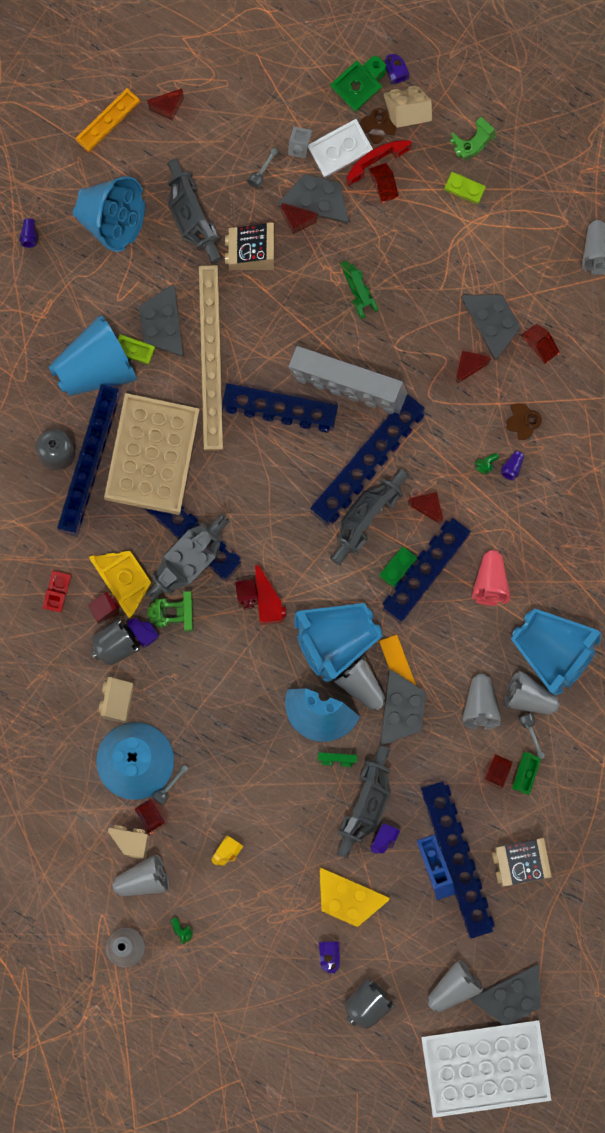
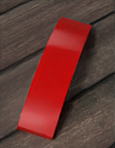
[346,140,412,187]

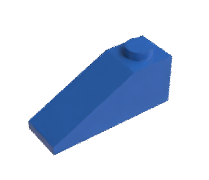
[417,835,455,900]

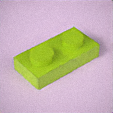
[444,172,486,205]
[117,334,155,366]

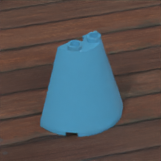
[49,315,137,396]
[294,603,383,682]
[511,608,602,695]
[285,688,360,742]

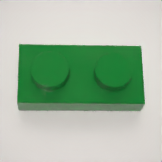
[379,546,418,588]
[318,752,357,768]
[512,752,541,795]

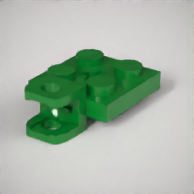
[330,56,386,113]
[339,260,379,319]

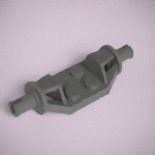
[167,159,222,264]
[330,469,409,566]
[146,513,230,602]
[336,745,391,859]

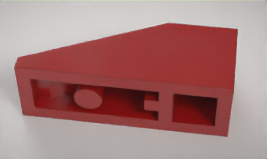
[255,565,286,625]

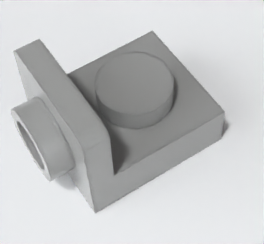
[288,127,312,158]

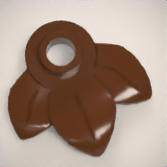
[359,108,396,144]
[504,403,542,440]

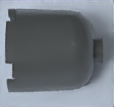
[36,429,75,471]
[91,617,140,665]
[345,977,395,1029]

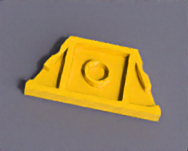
[89,551,152,619]
[319,868,390,927]

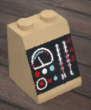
[225,223,274,270]
[492,838,552,887]

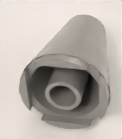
[582,220,605,275]
[334,656,386,710]
[503,671,560,715]
[462,674,501,730]
[112,854,169,897]
[106,928,145,967]
[427,960,483,1012]

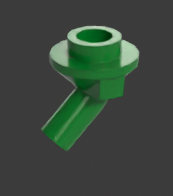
[474,453,499,475]
[170,918,193,945]

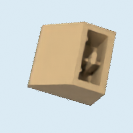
[384,86,432,128]
[99,677,134,723]
[108,825,150,860]

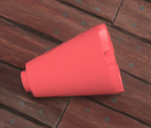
[472,550,510,606]

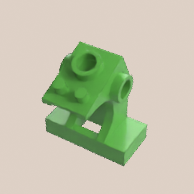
[450,117,497,161]
[148,591,193,633]

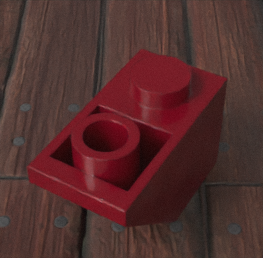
[235,579,258,610]
[88,592,120,625]

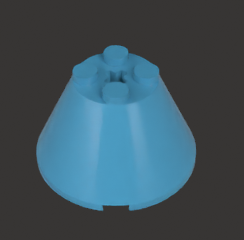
[73,176,145,252]
[96,722,174,800]

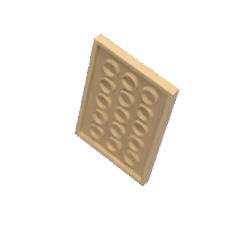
[104,393,199,515]

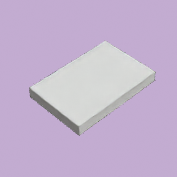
[308,119,373,178]

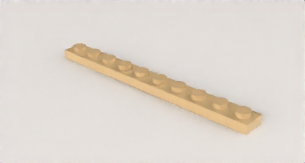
[199,265,223,451]

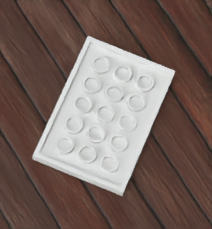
[421,1020,551,1118]

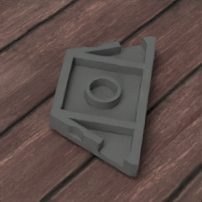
[278,174,348,224]
[139,285,183,357]
[461,295,520,360]
[380,670,426,745]
[470,964,540,1025]

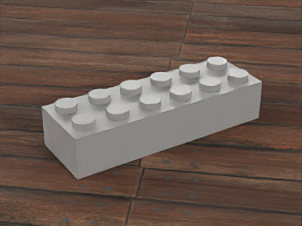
[288,346,408,414]

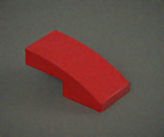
[43,570,72,613]

